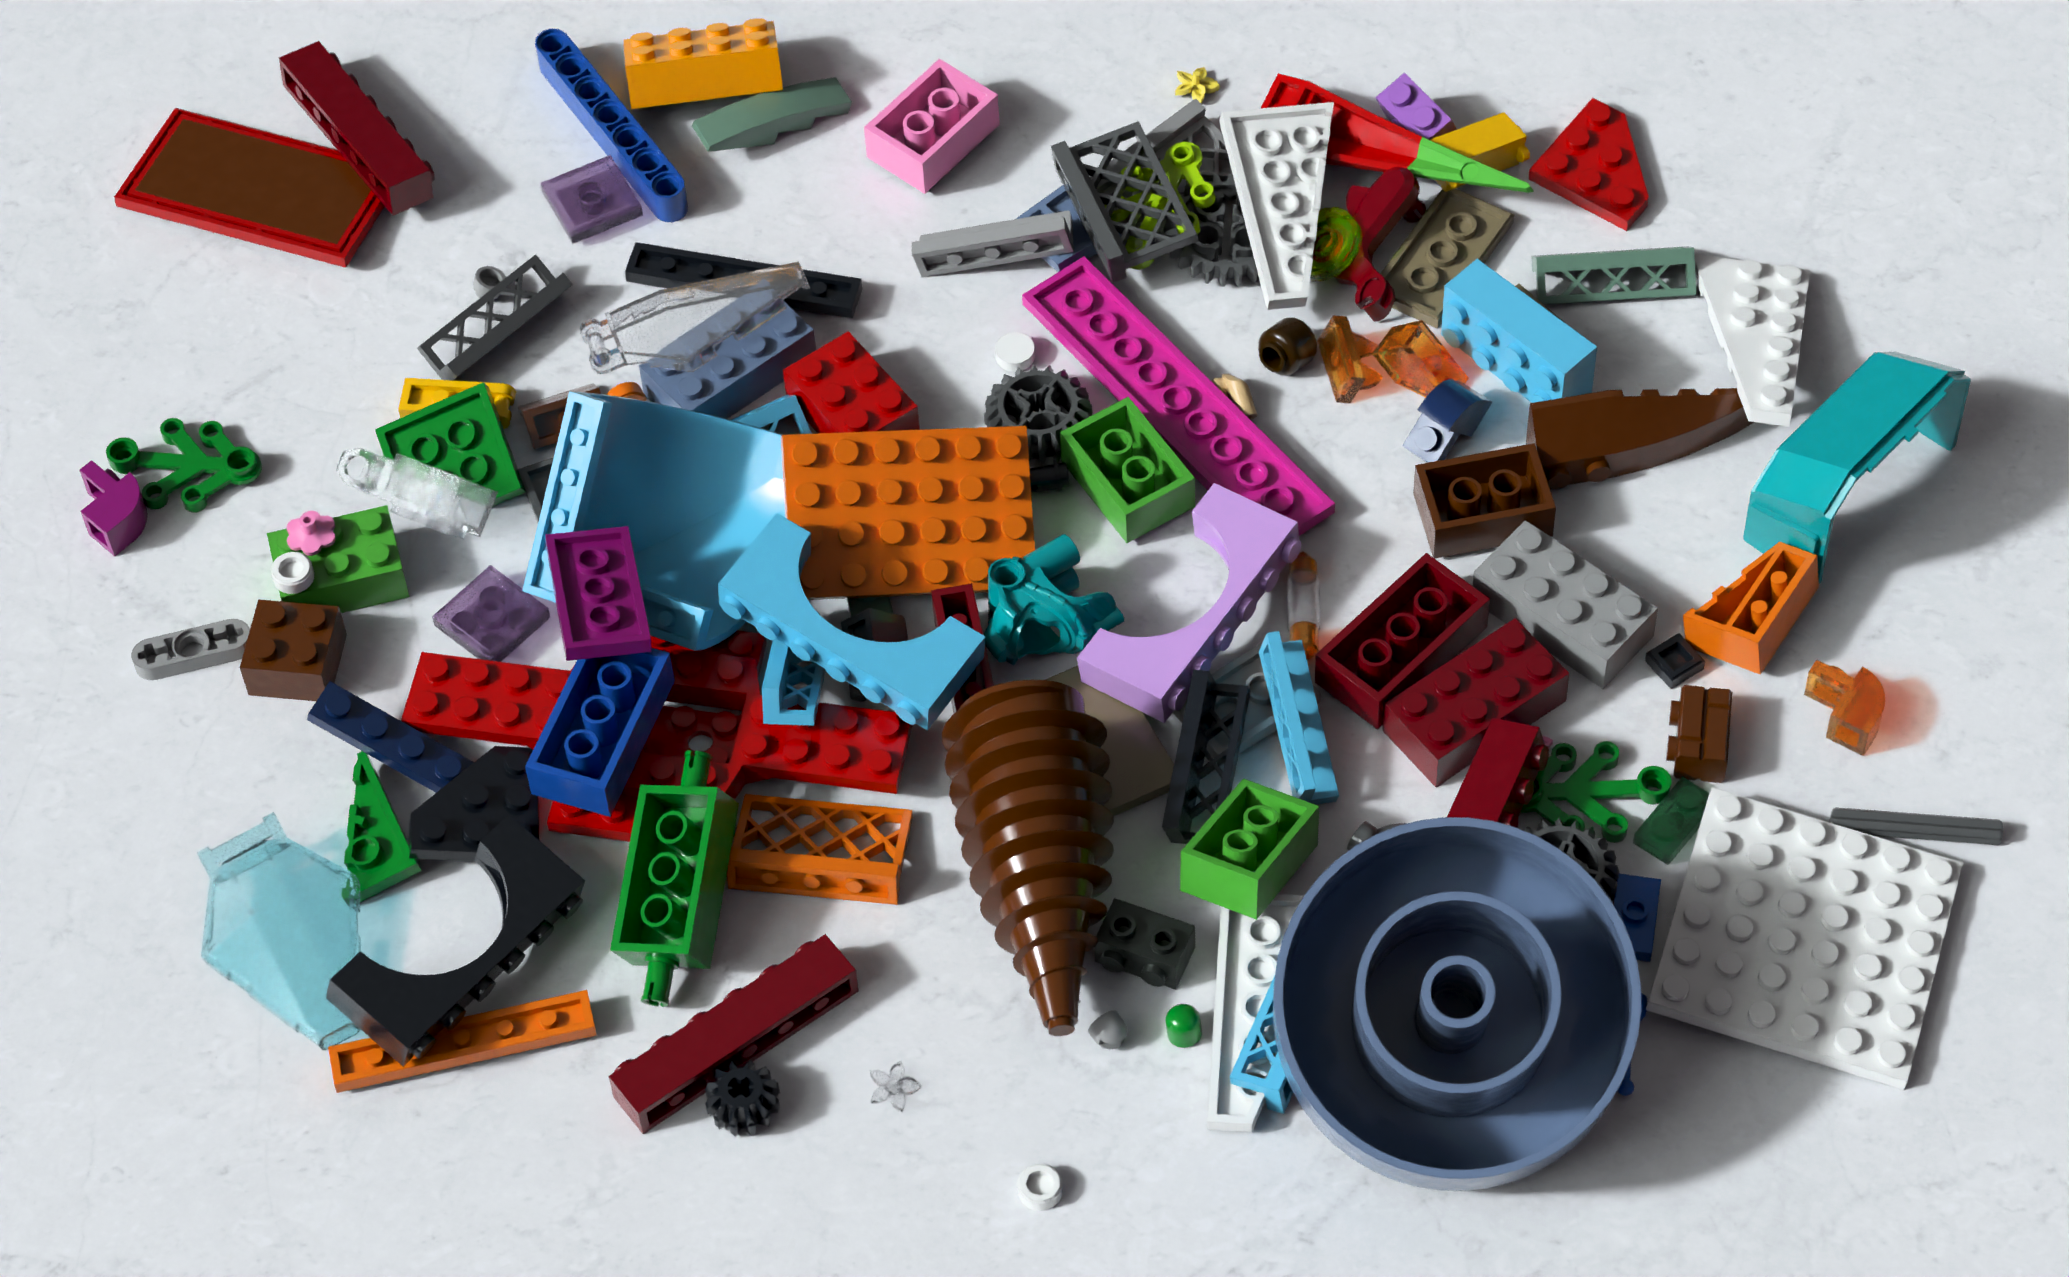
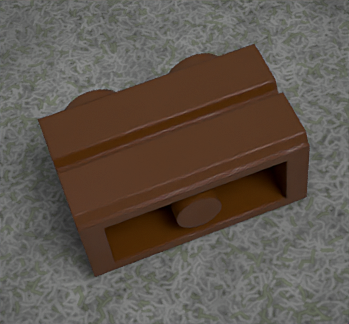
[1666,685,1733,783]

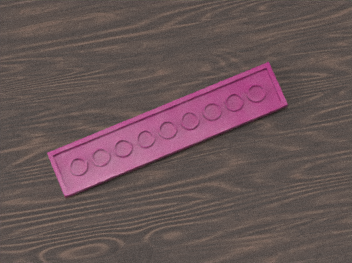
[1022,256,1335,536]

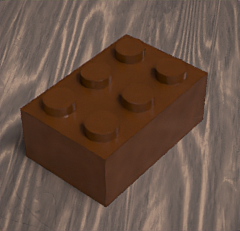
[1413,443,1556,558]

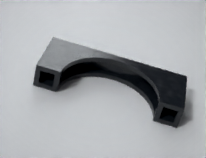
[326,814,585,1066]

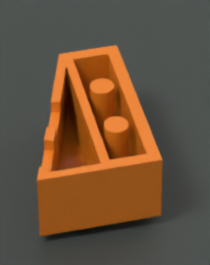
[1683,542,1819,675]

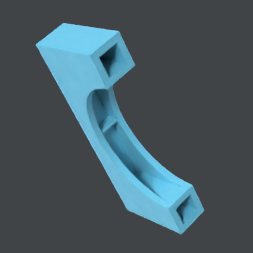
[718,512,985,730]

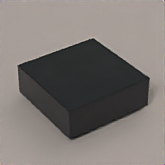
[1645,633,1705,689]

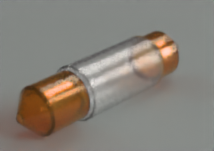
[1287,551,1321,661]

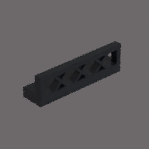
[1162,670,1251,844]

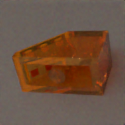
[1372,320,1469,398]

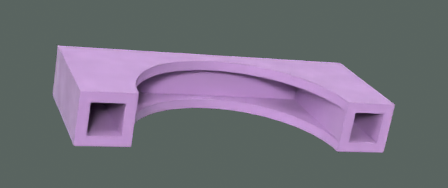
[1077,483,1301,723]

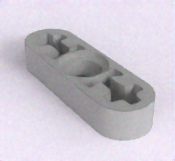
[131,619,250,680]

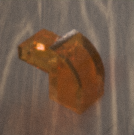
[1804,660,1885,756]

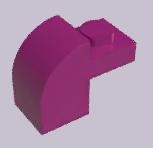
[80,460,148,556]

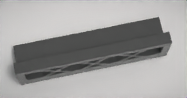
[417,254,573,380]

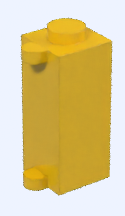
[1430,112,1530,192]

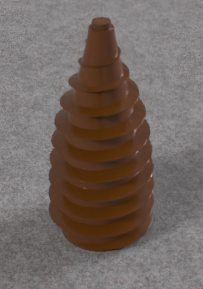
[942,680,1114,1036]

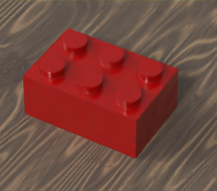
[783,331,920,433]

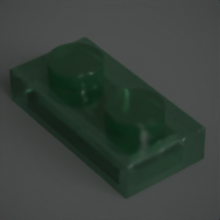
[1633,776,1709,865]

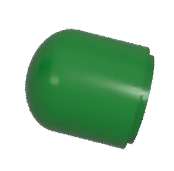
[1165,1004,1202,1048]

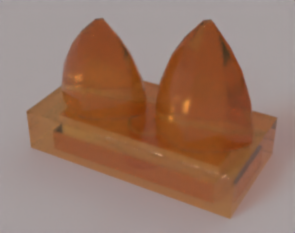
[1317,315,1383,403]

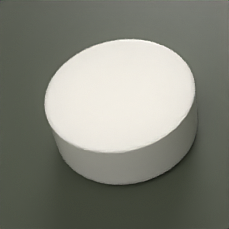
[995,332,1035,372]
[271,552,314,594]
[1017,1164,1063,1211]

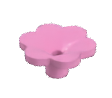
[287,511,336,556]

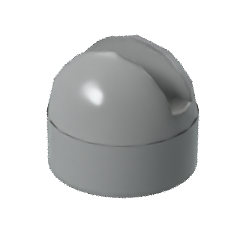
[473,266,506,300]
[1088,1010,1127,1050]

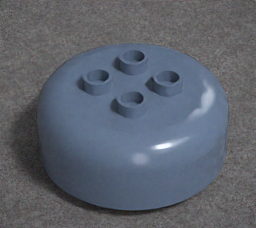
[1273,817,1641,1191]

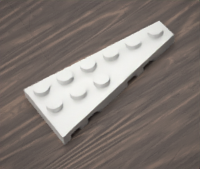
[1219,102,1334,310]
[1695,254,1810,427]
[1207,894,1304,1132]

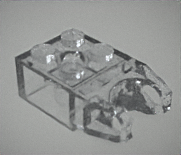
[336,448,498,540]

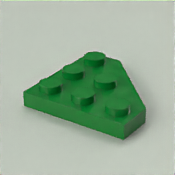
[375,382,526,508]

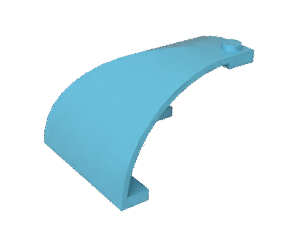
[522,391,785,651]

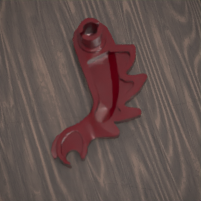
[1319,167,1426,322]

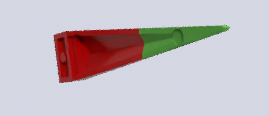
[1261,73,1534,193]

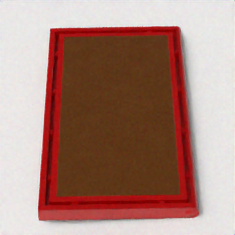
[114,108,385,268]

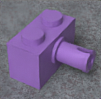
[1375,72,1457,140]

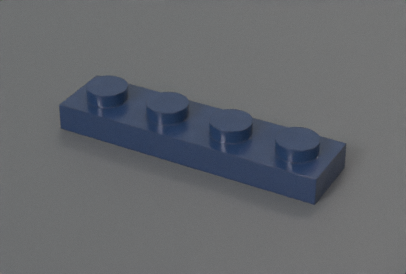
[307,681,474,793]

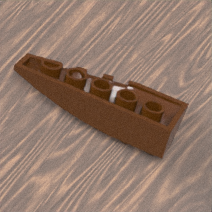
[1526,388,1755,489]

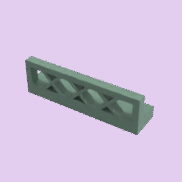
[1532,246,1696,304]

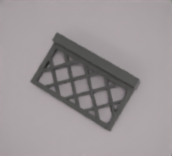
[1051,121,1198,283]

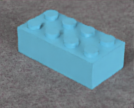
[1441,259,1597,403]

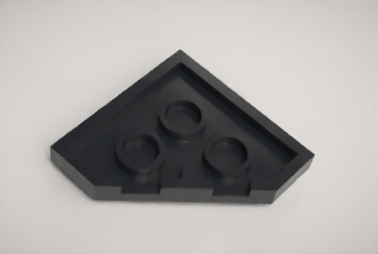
[409,746,539,861]

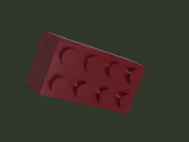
[1315,553,1490,730]
[1383,618,1570,787]

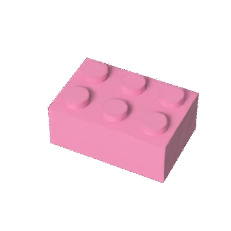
[864,59,1000,194]

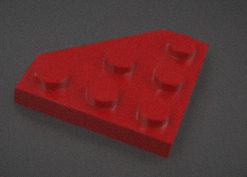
[1528,98,1649,231]

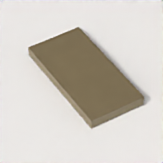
[1380,188,1514,329]
[1045,666,1174,816]

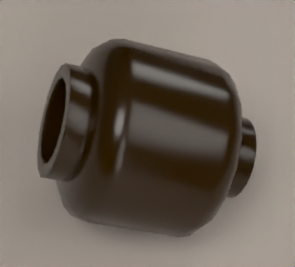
[1258,317,1317,376]

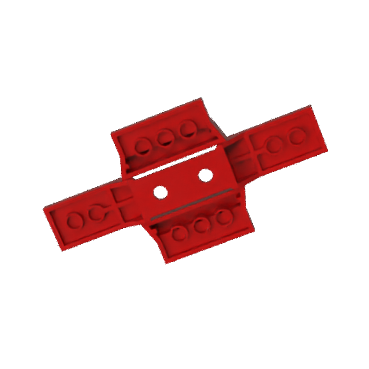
[401,630,913,842]

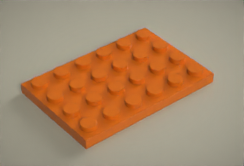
[781,426,1035,600]

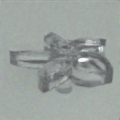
[870,1061,921,1112]

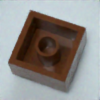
[240,599,347,701]

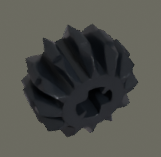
[705,1059,780,1137]

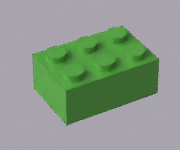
[1060,397,1195,543]
[267,505,410,613]
[1180,778,1319,920]

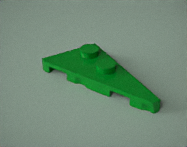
[340,751,422,909]

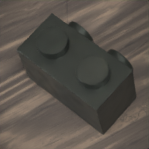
[1095,898,1195,990]

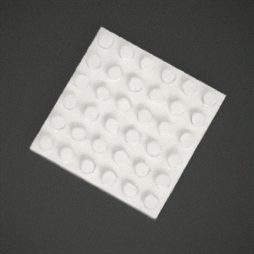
[1646,787,1963,1090]

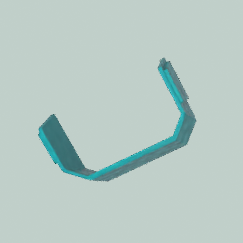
[1743,352,1971,584]

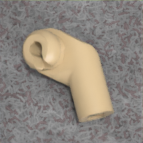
[1211,374,1257,420]

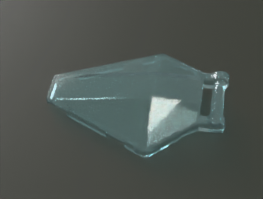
[197,812,361,1050]

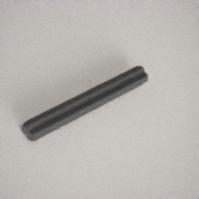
[1830,807,2003,845]

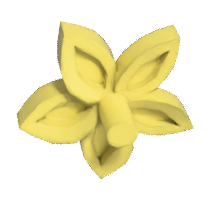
[1175,67,1220,104]

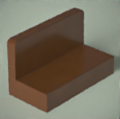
[518,383,601,450]

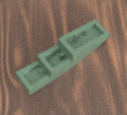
[692,77,852,152]

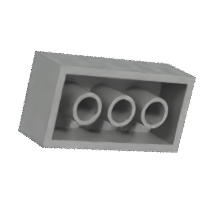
[1472,520,1658,689]

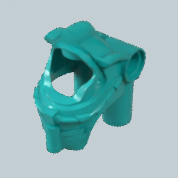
[984,534,1125,666]

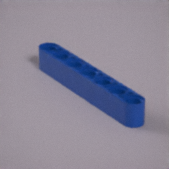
[535,29,688,222]

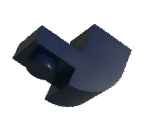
[1402,379,1492,463]

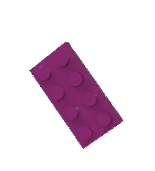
[545,526,651,661]

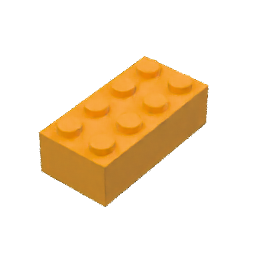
[623,18,783,109]

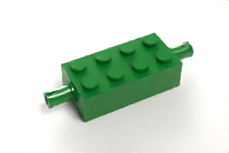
[610,750,739,1007]

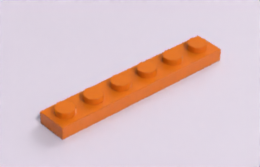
[328,990,597,1093]

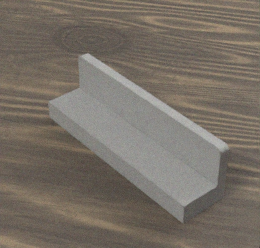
[912,211,1074,277]

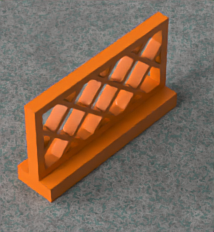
[727,794,913,905]

